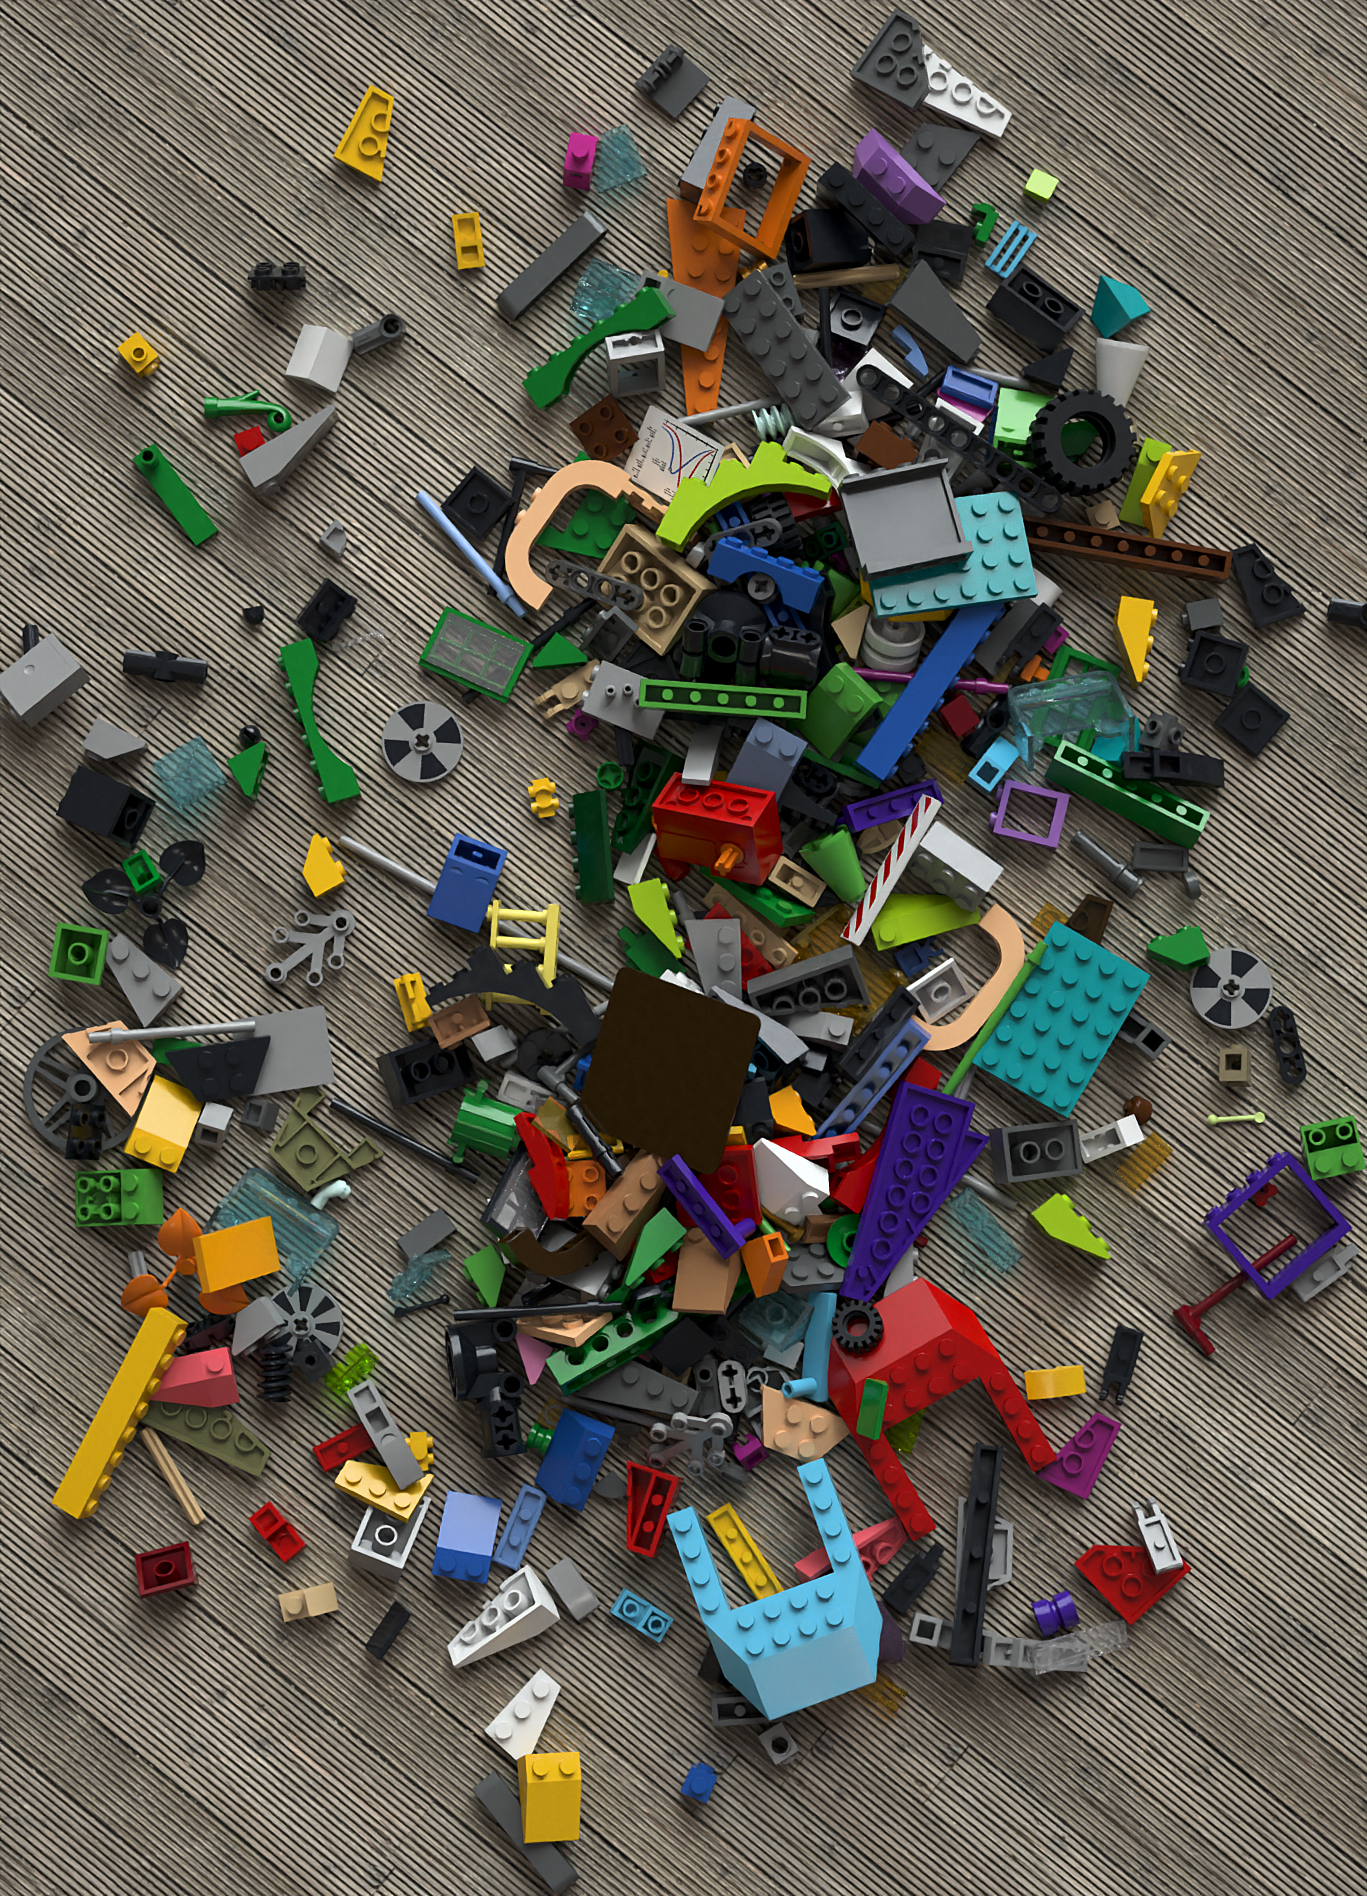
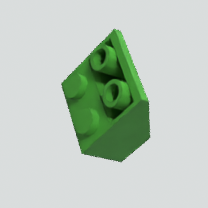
[1299,1115,1366,1181]
[462,1244,508,1308]

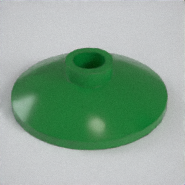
[826,1214,861,1268]

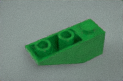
[620,1207,687,1292]

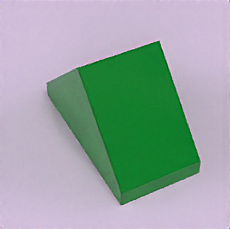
[532,632,588,671]
[121,849,164,898]

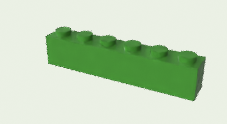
[638,679,807,721]

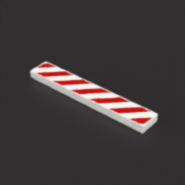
[840,794,942,946]

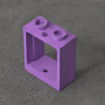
[988,779,1070,851]

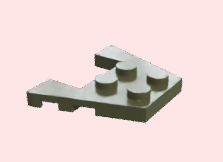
[268,1085,384,1193]

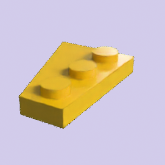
[334,1460,434,1523]

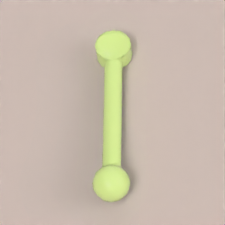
[1207,1112,1265,1125]

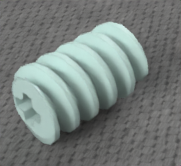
[752,403,806,442]

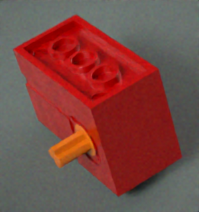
[652,772,783,886]

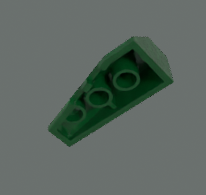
[610,739,686,855]

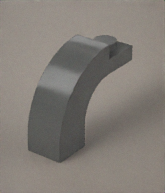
[1116,1011,1173,1061]

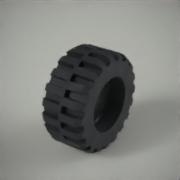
[1026,388,1137,497]

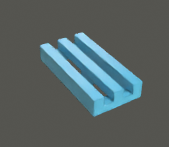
[984,220,1037,280]

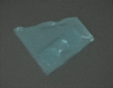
[597,124,647,194]
[386,1249,452,1301]

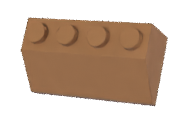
[582,1149,669,1261]

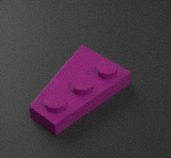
[1036,1412,1122,1499]

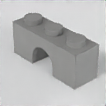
[908,1612,997,1658]

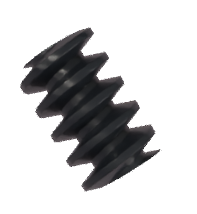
[256,1343,293,1402]

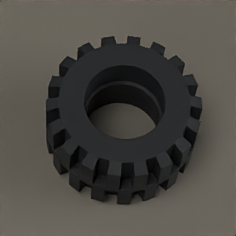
[747,492,804,560]

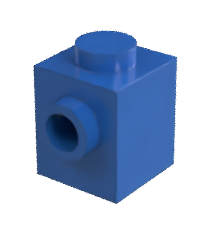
[681,1762,717,1803]

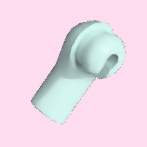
[310,1180,351,1210]

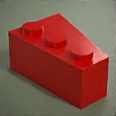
[627,1460,684,1558]

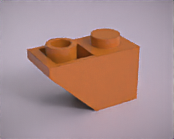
[740,1231,789,1298]

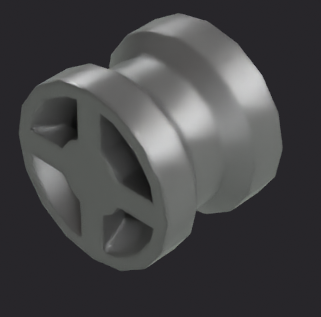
[748,573,779,605]

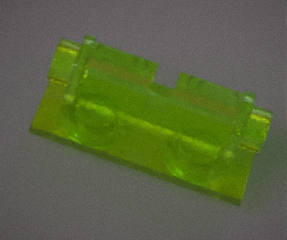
[323,1342,380,1397]

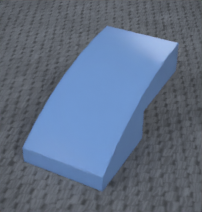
[891,324,929,381]

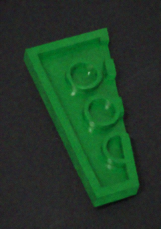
[700,866,816,928]

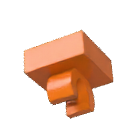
[1018,655,1050,685]

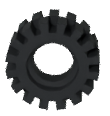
[831,1300,884,1354]

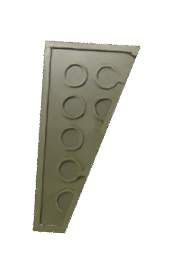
[139,1400,272,1477]

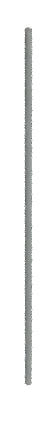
[338,834,1018,1210]

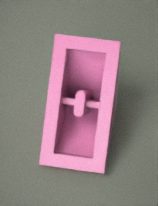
[515,1333,554,1385]

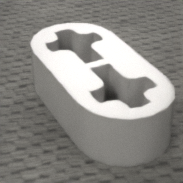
[685,541,715,570]
[718,1360,749,1413]

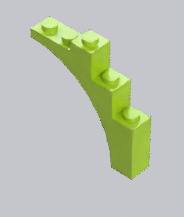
[656,441,832,553]

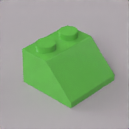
[48,922,110,986]

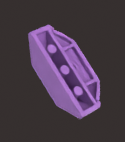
[853,128,947,224]

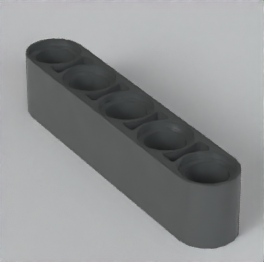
[495,210,609,322]
[473,1771,580,1895]

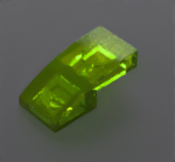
[887,1407,927,1454]

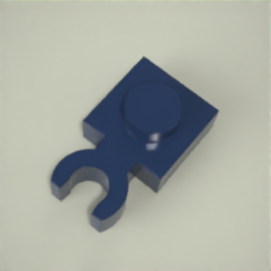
[891,936,944,979]

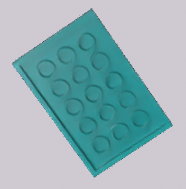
[868,490,1038,619]
[972,920,1151,1119]

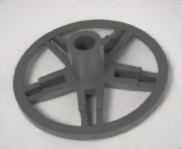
[23,1027,150,1151]

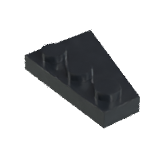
[1229,543,1308,630]

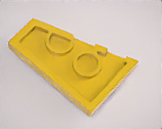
[332,84,394,183]

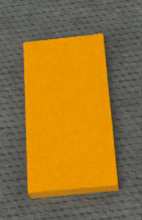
[192,1216,281,1293]

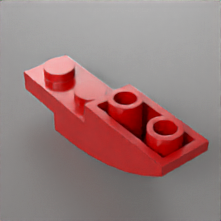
[513,1112,570,1221]
[748,1132,862,1173]

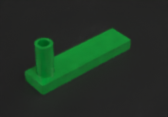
[133,443,219,547]

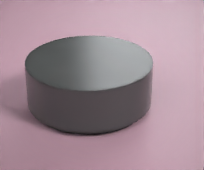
[1182,871,1201,900]

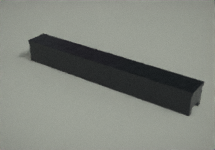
[948,1442,1003,1669]

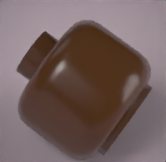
[1123,1096,1153,1126]

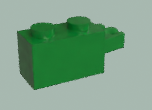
[617,926,687,978]

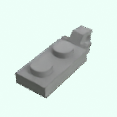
[1289,1242,1360,1303]

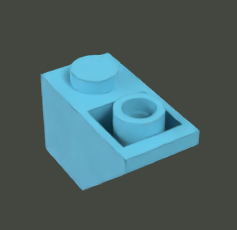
[966,736,1021,796]

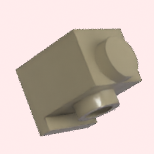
[1219,1044,1252,1087]

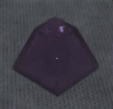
[876,1601,907,1664]

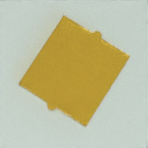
[531,1096,582,1153]

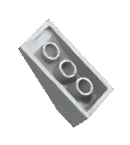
[238,404,339,497]

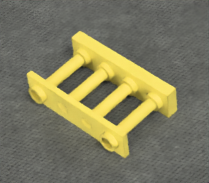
[481,900,561,1015]

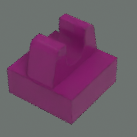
[733,1433,769,1472]

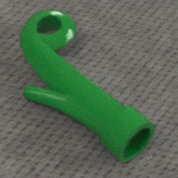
[204,390,292,433]

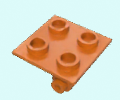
[565,1160,607,1217]

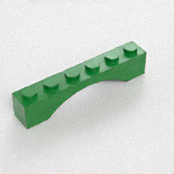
[521,286,677,411]
[277,638,362,806]

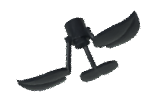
[82,840,206,969]

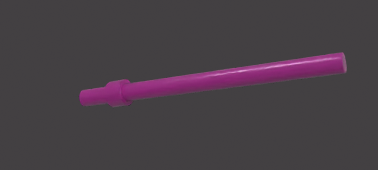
[851,667,1008,695]

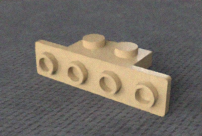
[703,883,798,970]

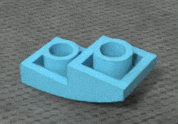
[610,1588,674,1643]

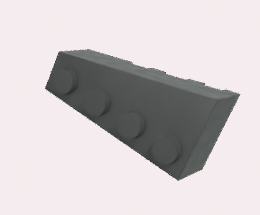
[747,944,871,1017]
[577,1346,706,1417]

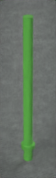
[941,940,1049,1096]

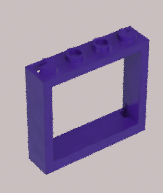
[1201,1152,1352,1300]

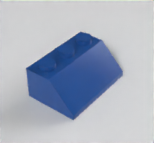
[535,1407,616,1512]

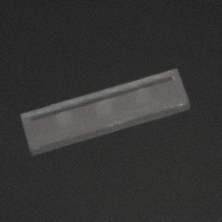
[1026,1619,1130,1675]

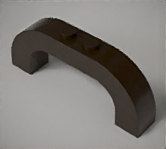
[496,1147,637,1276]

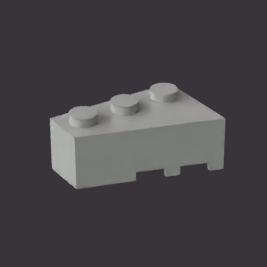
[105,933,185,1029]

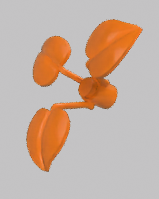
[121,1208,249,1317]

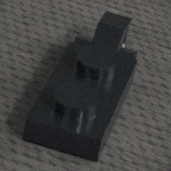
[881,1542,945,1614]

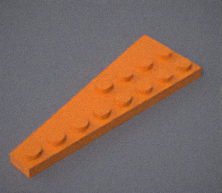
[666,198,746,424]

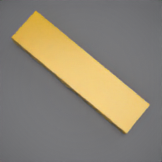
[706,1502,784,1600]

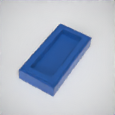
[940,365,999,410]

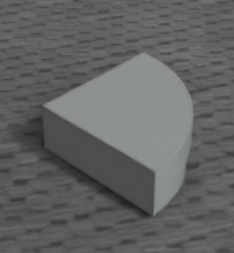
[319,519,346,557]

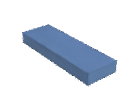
[492,1483,549,1571]

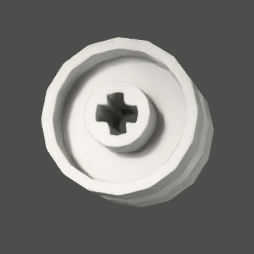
[859,610,925,673]

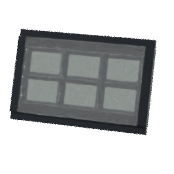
[480,1140,550,1243]

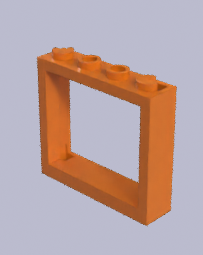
[693,118,811,260]

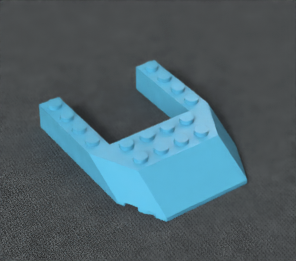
[666,1458,883,1721]

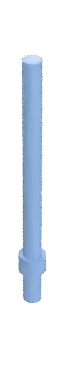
[416,490,528,619]

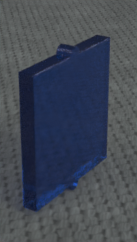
[984,406,999,461]

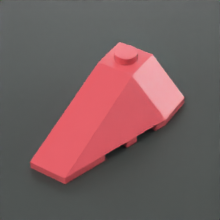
[150,1347,240,1408]
[793,1516,908,1584]

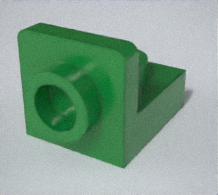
[971,202,999,249]

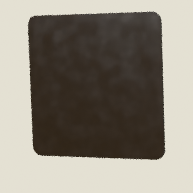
[579,967,761,1174]

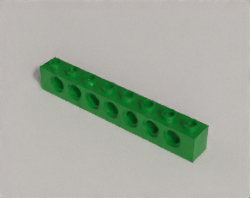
[545,1263,753,1397]

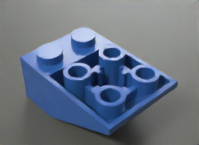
[426,832,508,935]

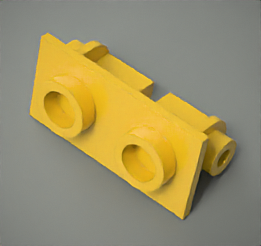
[393,972,432,1032]

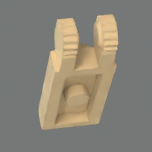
[534,658,601,720]

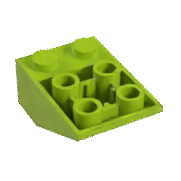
[627,878,686,962]
[1028,1193,1111,1261]

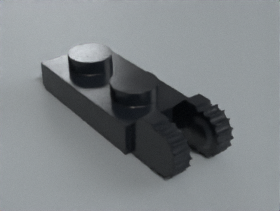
[996,602,1064,678]
[1098,1324,1144,1406]

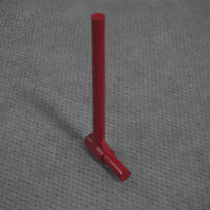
[1172,1234,1298,1356]

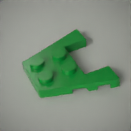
[534,451,637,561]

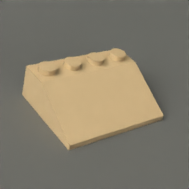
[595,524,718,656]

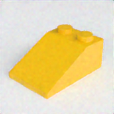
[122,1075,204,1174]
[517,1752,582,1844]

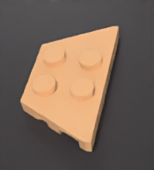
[62,1020,157,1118]
[760,1384,850,1463]

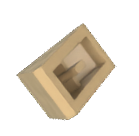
[831,605,870,663]

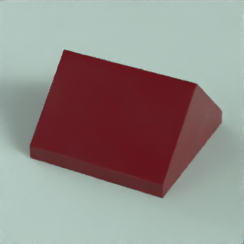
[135,1541,199,1599]

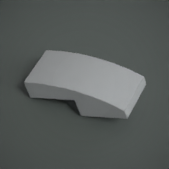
[545,1557,601,1621]

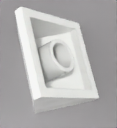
[285,324,355,394]
[906,958,974,1025]

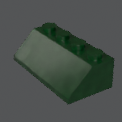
[568,789,615,906]

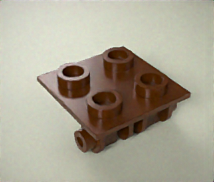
[569,394,640,463]

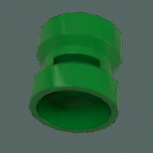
[596,762,624,792]

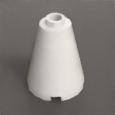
[1095,338,1149,408]

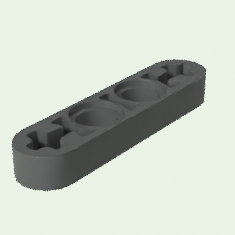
[545,560,644,610]

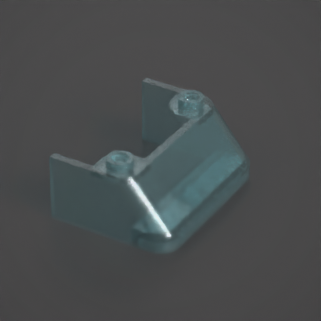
[1008,671,1135,772]
[202,1168,340,1297]

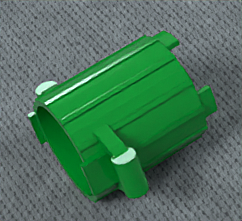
[446,1077,524,1163]

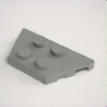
[955,1496,1013,1603]

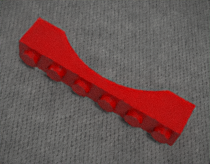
[827,1056,942,1214]

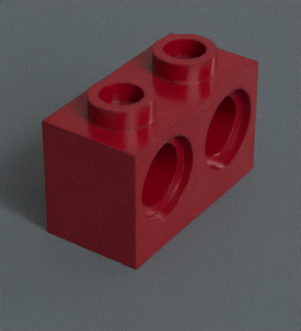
[934,690,981,738]

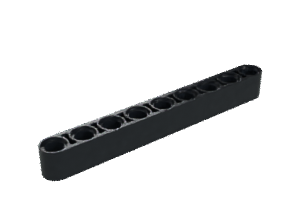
[856,364,1062,515]

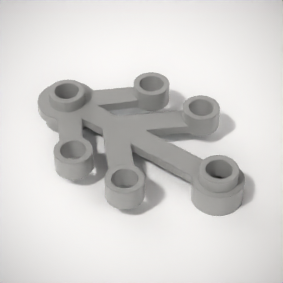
[265,909,355,987]
[647,1412,733,1476]

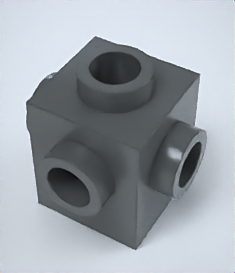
[1138,712,1186,751]

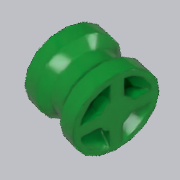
[526,1422,555,1456]

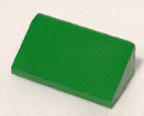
[856,1378,889,1440]

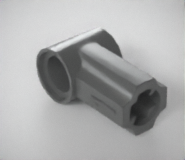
[351,313,406,356]

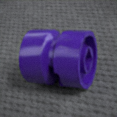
[1031,1590,1080,1637]

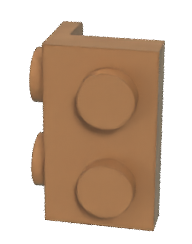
[427,993,491,1050]

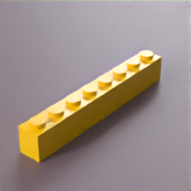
[51,1307,189,1519]

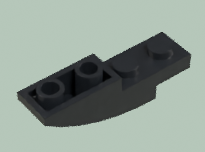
[1121,750,1225,788]

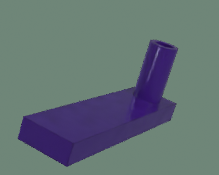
[835,778,945,834]
[656,1154,756,1260]

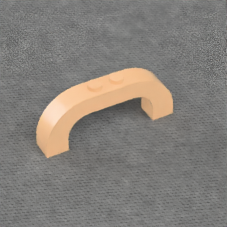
[505,460,632,614]
[910,903,1025,1051]

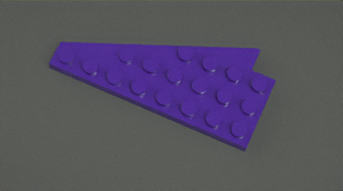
[839,1081,990,1303]

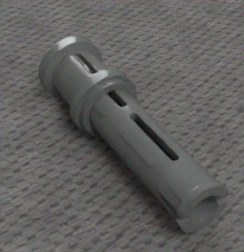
[1070,829,1146,898]

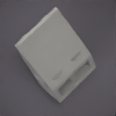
[632,270,726,352]

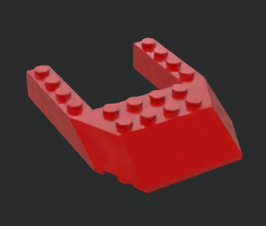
[828,1277,1058,1541]

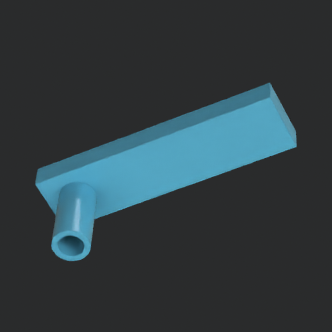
[782,1290,837,1402]

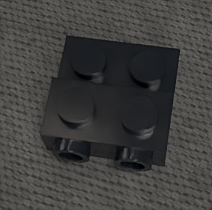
[1177,629,1250,699]

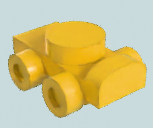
[528,778,560,819]
[405,1431,434,1471]

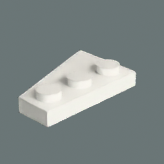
[484,1668,561,1761]

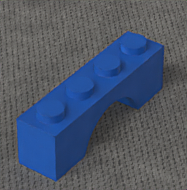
[707,536,825,614]

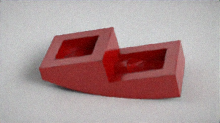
[248,1501,308,1564]

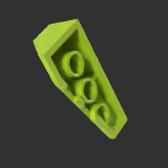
[870,893,981,953]

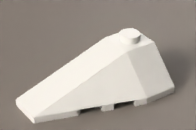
[447,1565,560,1668]

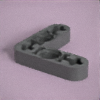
[704,518,782,595]

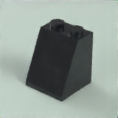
[784,208,872,277]
[56,765,156,851]

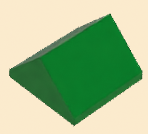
[227,742,270,802]

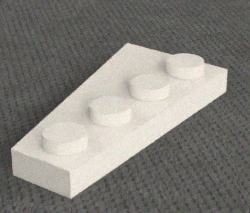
[922,45,1012,140]

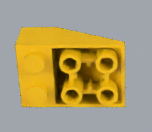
[1112,596,1158,689]

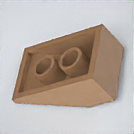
[672,1227,744,1315]

